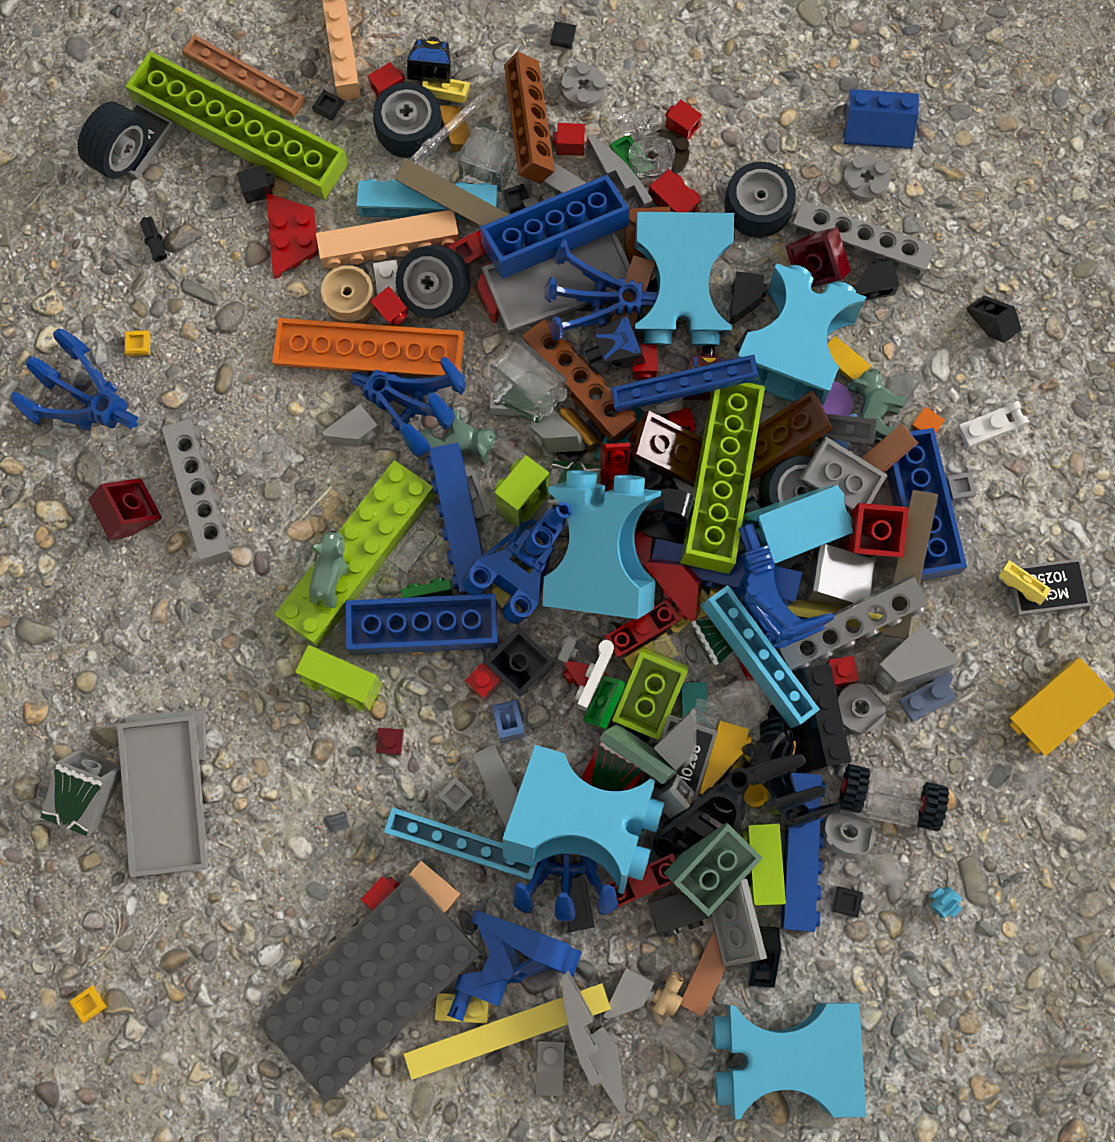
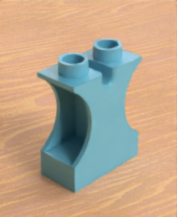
[634,212,734,346]
[737,263,866,406]
[543,470,661,619]
[503,745,665,894]
[712,1002,866,1119]

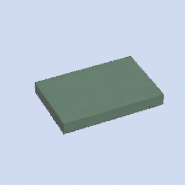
[599,724,680,784]

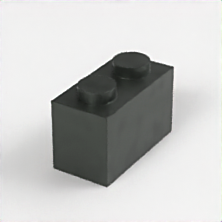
[648,893,708,937]

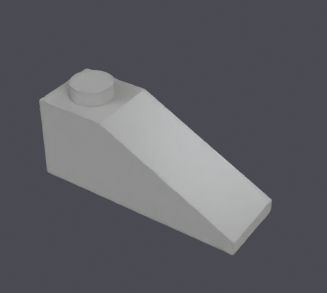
[591,1025,625,1115]

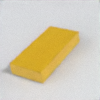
[828,336,871,382]

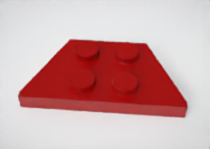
[266,194,319,279]

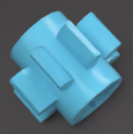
[929,886,962,919]

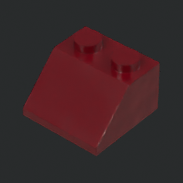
[785,227,851,287]
[88,478,162,540]

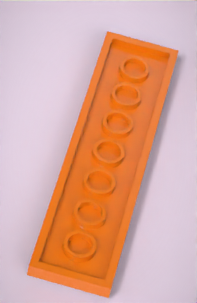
[272,318,465,378]

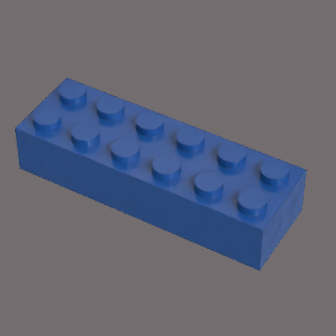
[480,174,629,279]
[886,428,967,580]
[346,594,498,655]

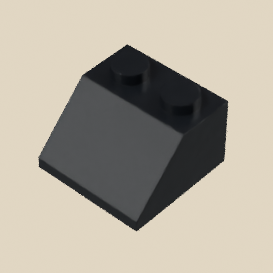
[484,627,555,697]

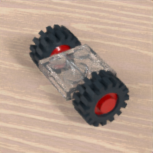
[838,764,949,832]

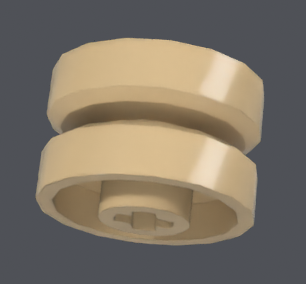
[321,265,376,324]

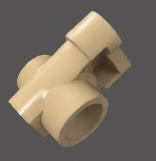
[652,971,684,1017]

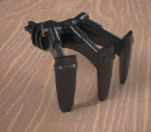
[741,705,842,828]

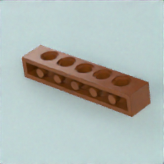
[504,51,555,184]
[522,319,636,443]

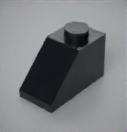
[854,259,899,301]
[729,271,767,325]
[966,295,1022,343]
[748,926,781,988]

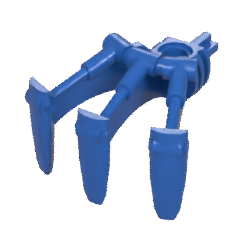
[544,239,659,341]
[11,328,138,431]
[350,357,466,457]
[734,523,834,649]
[513,854,618,922]

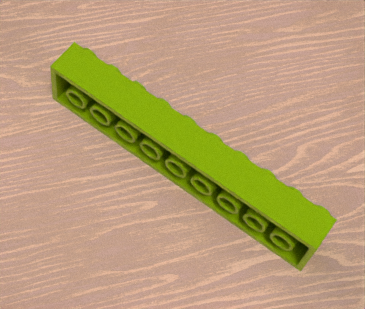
[125,51,348,200]

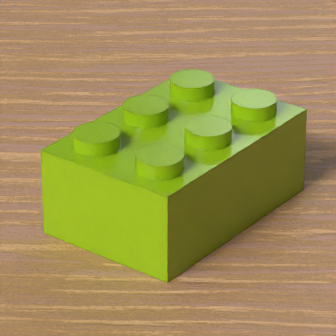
[494,455,550,528]
[295,645,383,712]
[612,647,689,740]
[739,824,786,907]

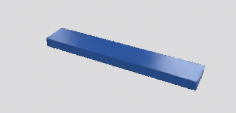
[611,354,760,412]

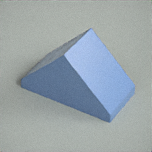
[492,700,525,743]

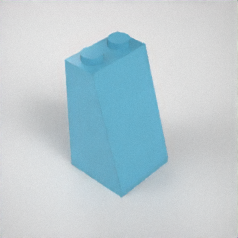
[742,485,853,563]

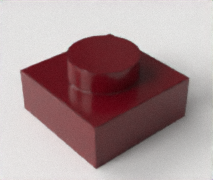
[376,727,404,756]

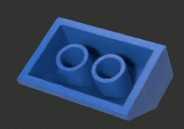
[844,89,919,149]

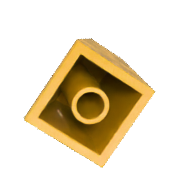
[1009,657,1115,756]

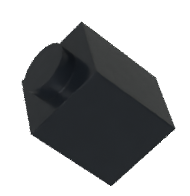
[237,166,275,204]

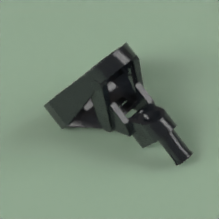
[628,453,695,544]
[652,756,750,858]

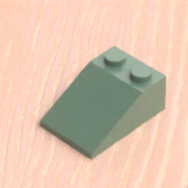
[664,823,762,916]

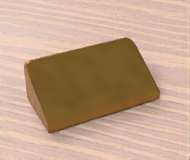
[440,106,474,153]
[559,408,602,453]

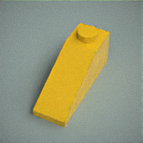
[698,720,752,796]

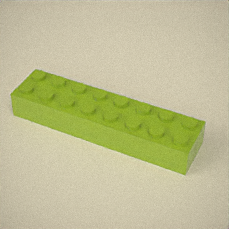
[680,383,765,574]
[274,460,435,648]

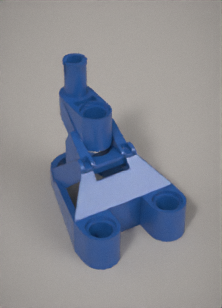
[462,502,572,624]
[447,910,582,1022]

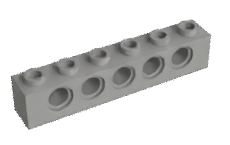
[790,200,935,280]
[161,419,235,566]
[779,574,928,670]

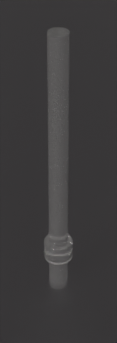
[411,77,504,164]

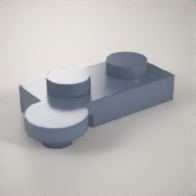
[899,672,956,723]

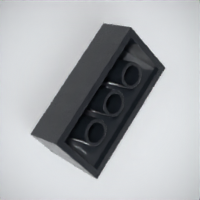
[791,663,852,774]

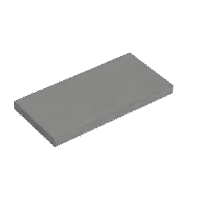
[481,232,630,334]
[117,715,209,877]

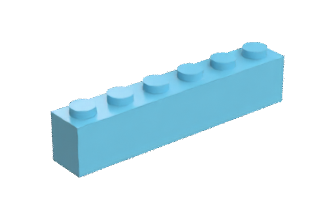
[357,179,498,220]
[700,585,820,728]
[384,807,538,881]

